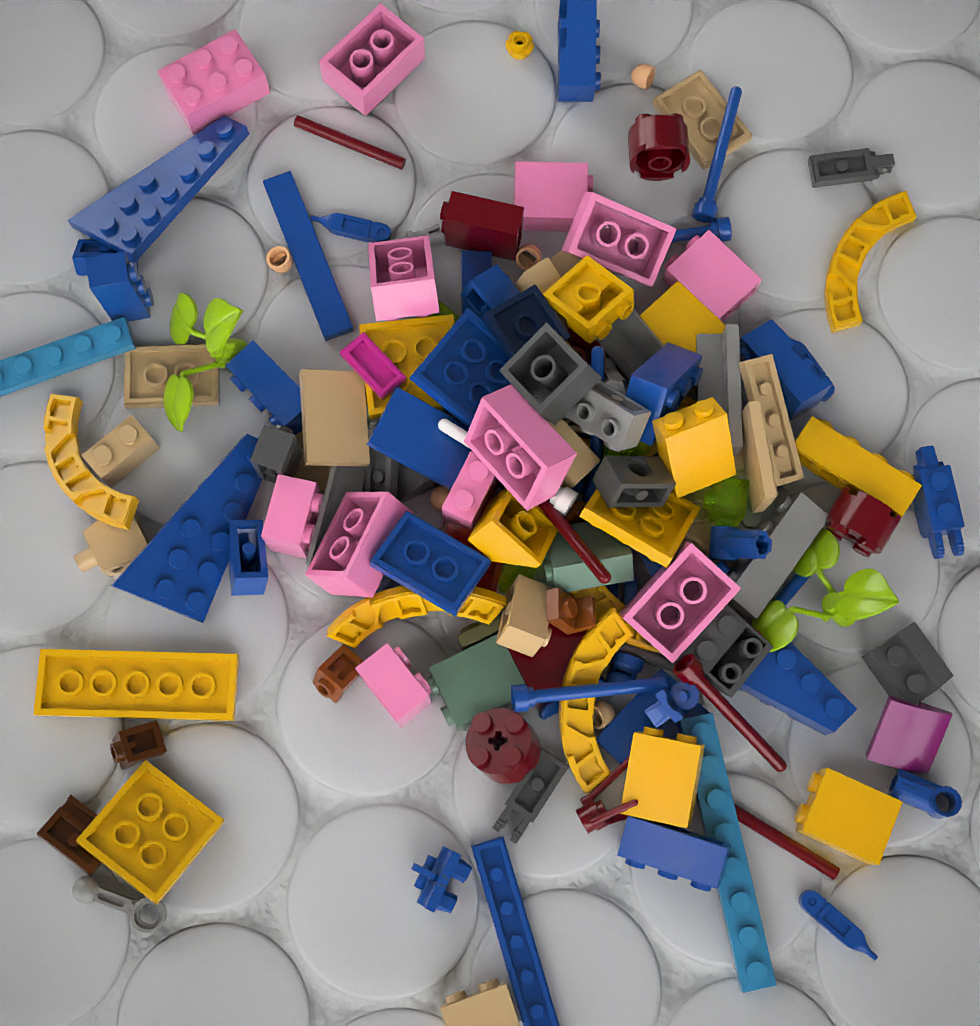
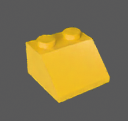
[468,488,558,568]

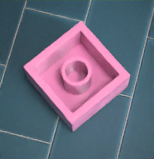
[261,474,323,559]
[355,643,432,728]

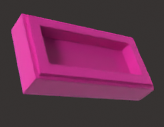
[339,332,407,401]

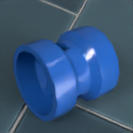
[604,652,645,694]

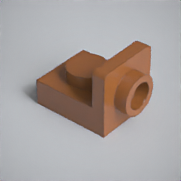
[546,587,596,635]
[313,644,363,703]

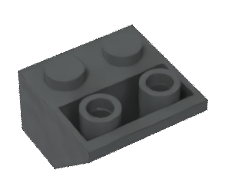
[677,605,773,697]

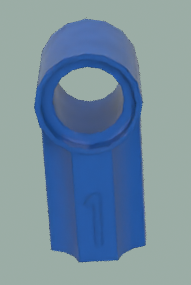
[709,526,772,561]
[888,769,962,819]

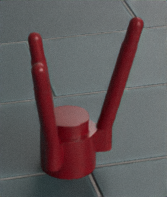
[576,756,638,834]

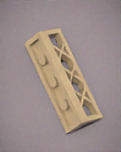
[739,354,804,487]

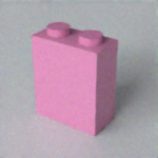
[514,161,593,232]
[662,230,762,323]
[441,451,500,539]

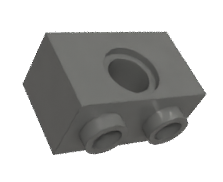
[250,425,303,483]
[592,456,676,508]

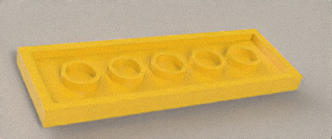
[33,649,239,721]

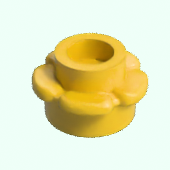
[505,31,534,60]

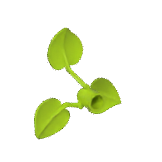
[163,293,247,432]
[751,528,899,652]

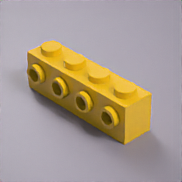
[795,416,922,518]

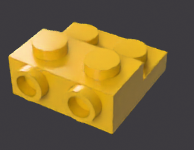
[543,255,634,343]

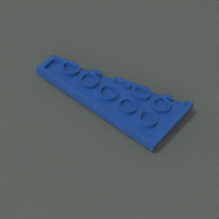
[67,116,250,262]
[110,434,262,623]

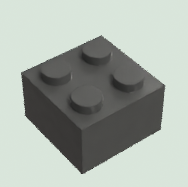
[499,322,602,425]

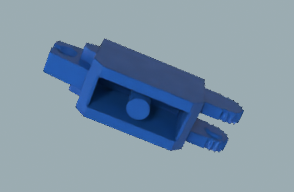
[912,445,965,559]

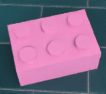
[319,3,425,116]
[157,29,270,135]
[561,192,677,287]
[368,235,439,321]
[464,384,577,511]
[305,491,413,598]
[619,541,741,663]

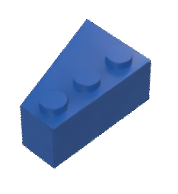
[558,0,601,102]
[739,319,833,421]
[626,343,703,446]
[738,642,857,736]

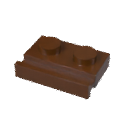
[37,795,102,877]

